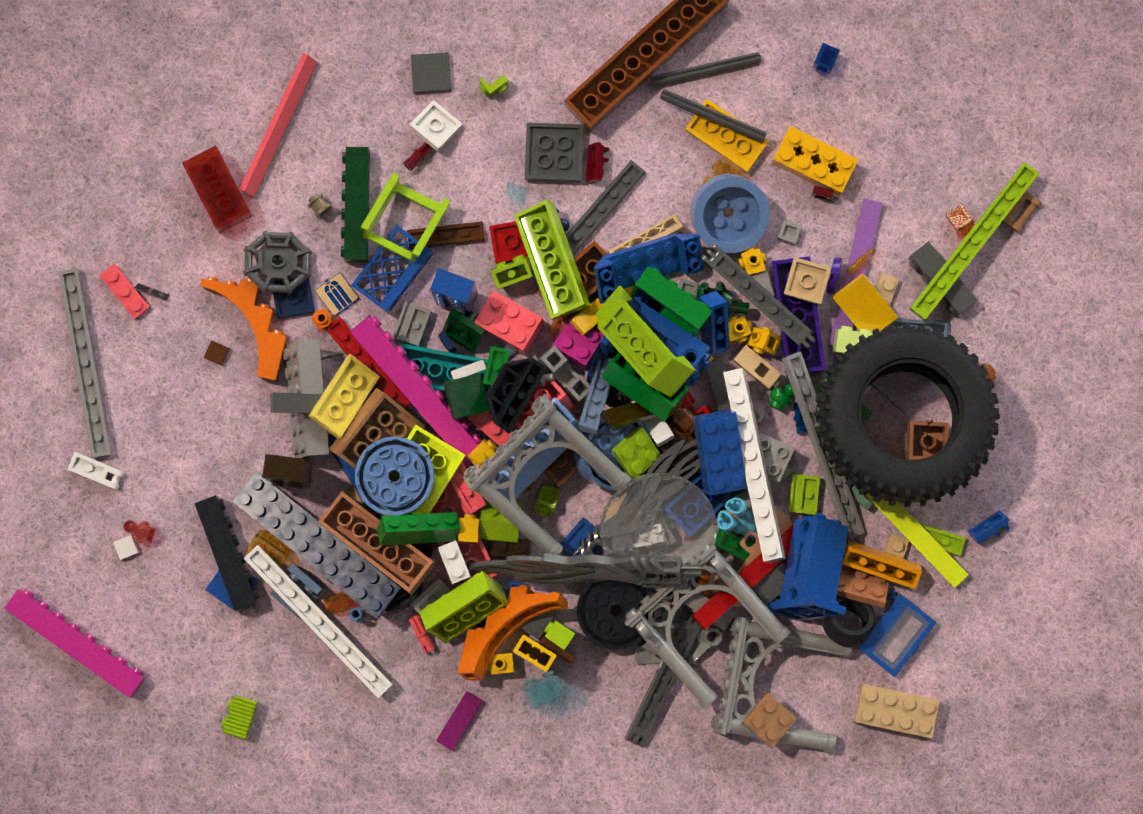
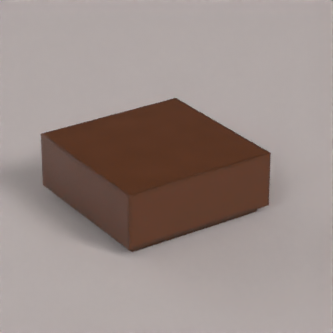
[204,340,230,366]

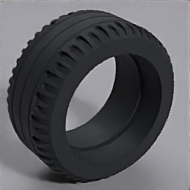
[822,596,876,647]

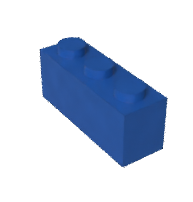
[699,291,730,356]

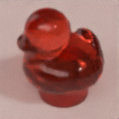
[123,520,156,544]

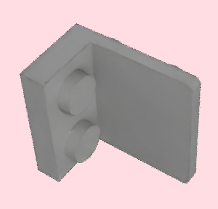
[759,433,797,483]

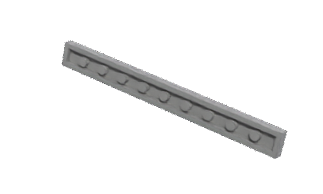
[59,268,112,459]
[782,351,865,540]

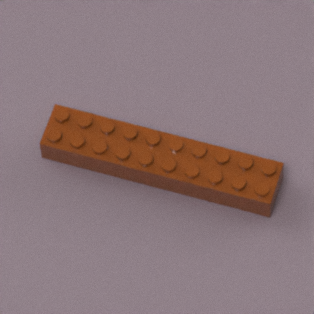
[564,0,729,132]

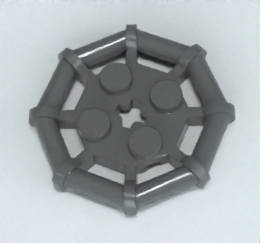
[243,230,312,295]

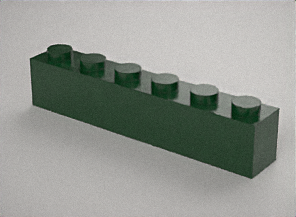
[341,147,370,263]

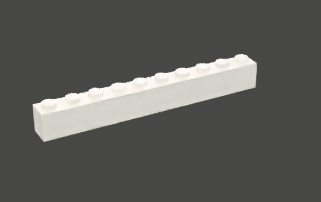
[723,368,786,563]

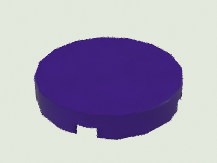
[827,257,843,295]

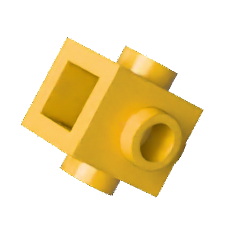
[738,247,767,275]
[728,315,752,345]
[747,326,781,355]

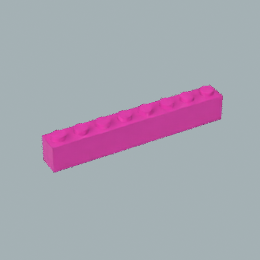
[4,589,146,698]

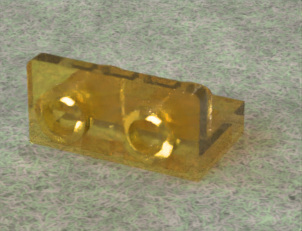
[245,529,293,568]

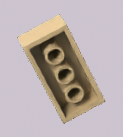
[853,684,940,739]

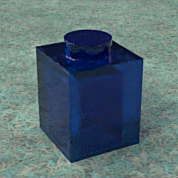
[813,43,840,75]

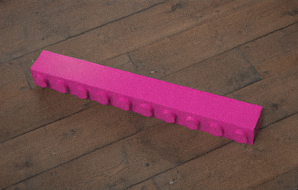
[350,315,482,468]

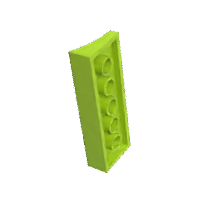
[514,199,591,320]

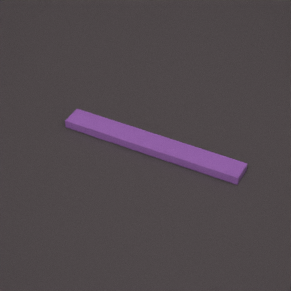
[828,198,883,347]

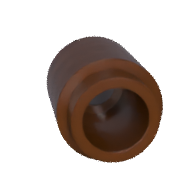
[673,407,695,435]

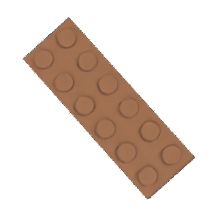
[318,492,436,595]

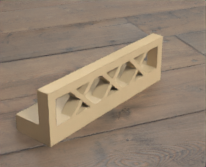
[608,214,686,254]

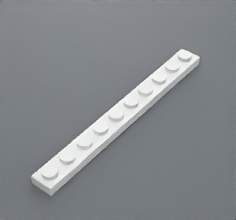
[244,545,392,698]

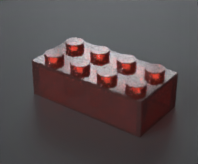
[182,145,253,233]

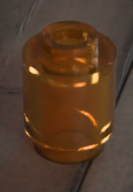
[324,591,354,614]

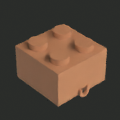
[906,420,949,460]

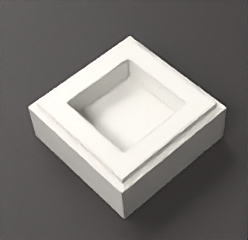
[113,535,139,560]

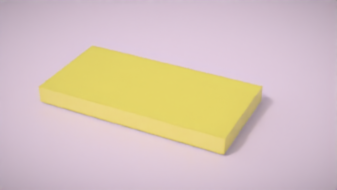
[309,354,380,439]

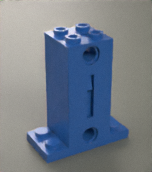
[600,289,711,387]
[767,514,848,621]

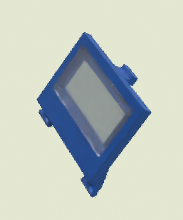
[858,590,937,677]

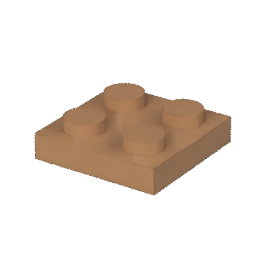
[742,693,797,748]

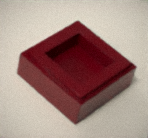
[811,186,833,201]

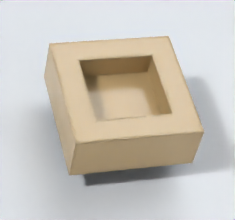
[885,534,909,558]

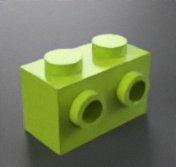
[491,254,535,289]

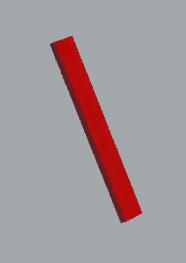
[692,517,803,631]

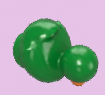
[769,383,795,412]

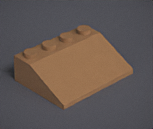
[329,388,425,469]

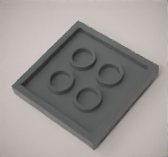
[525,123,584,182]

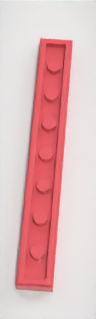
[239,53,317,198]

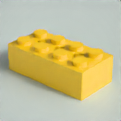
[772,126,859,197]

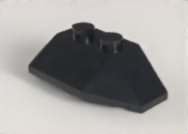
[485,357,547,434]

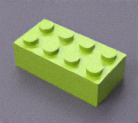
[419,571,509,644]

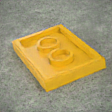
[832,273,898,334]

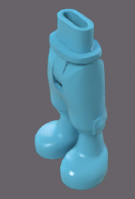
[717,498,758,541]

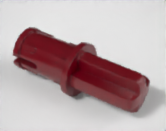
[403,142,434,171]

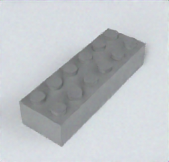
[283,339,329,459]

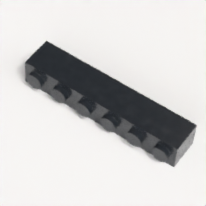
[194,495,260,612]

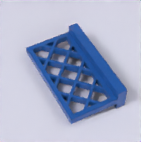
[351,225,434,314]

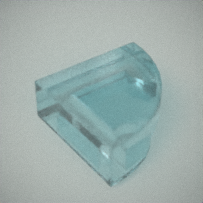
[507,182,526,206]

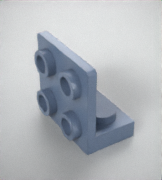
[271,564,324,618]

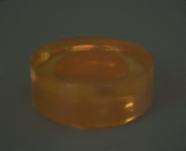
[546,318,562,336]

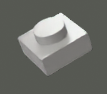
[777,220,802,245]

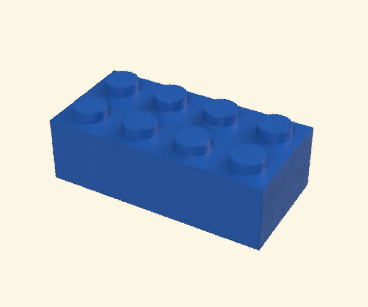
[430,268,478,315]
[693,409,747,495]

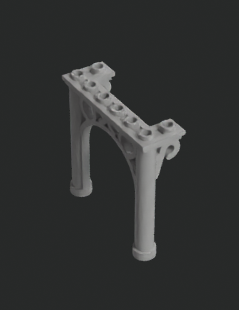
[463,394,631,555]
[625,543,791,709]
[711,617,852,754]

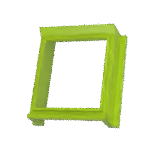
[361,172,451,263]

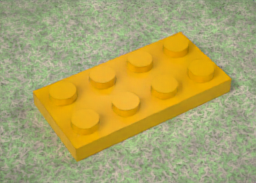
[685,98,769,173]

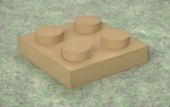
[783,257,831,305]

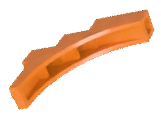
[200,277,288,382]
[457,585,568,681]

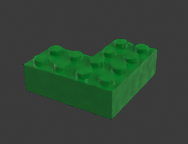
[630,266,712,337]

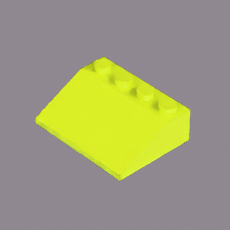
[389,425,465,514]

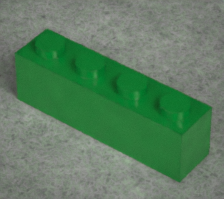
[377,512,461,546]

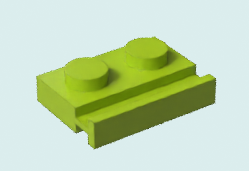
[788,474,820,515]

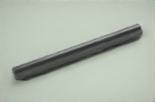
[650,52,761,87]
[660,89,767,142]

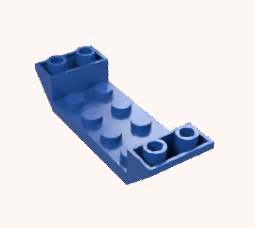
[594,234,704,304]

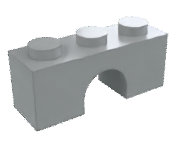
[538,346,590,403]

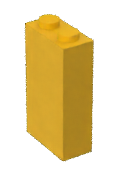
[513,634,558,672]

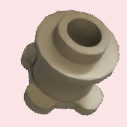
[308,194,332,219]

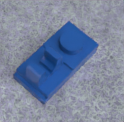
[968,510,1010,544]

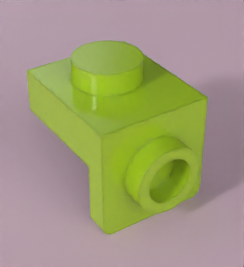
[478,75,509,98]

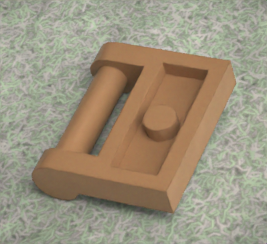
[1002,191,1042,233]

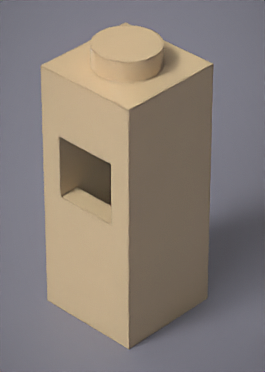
[733,345,781,390]

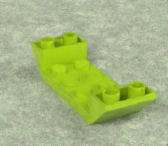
[596,286,696,397]

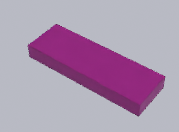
[436,691,483,751]

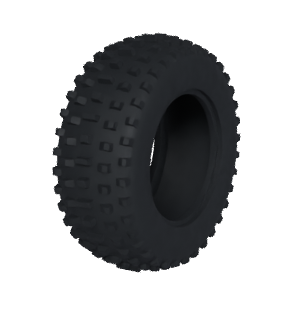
[814,324,1000,507]

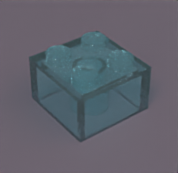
[521,670,567,709]

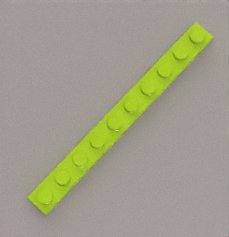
[909,162,1040,321]

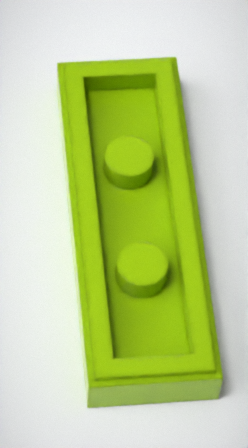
[905,523,967,557]

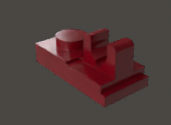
[585,142,609,183]

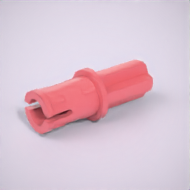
[409,615,436,653]

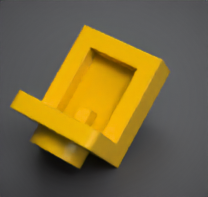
[467,438,497,468]

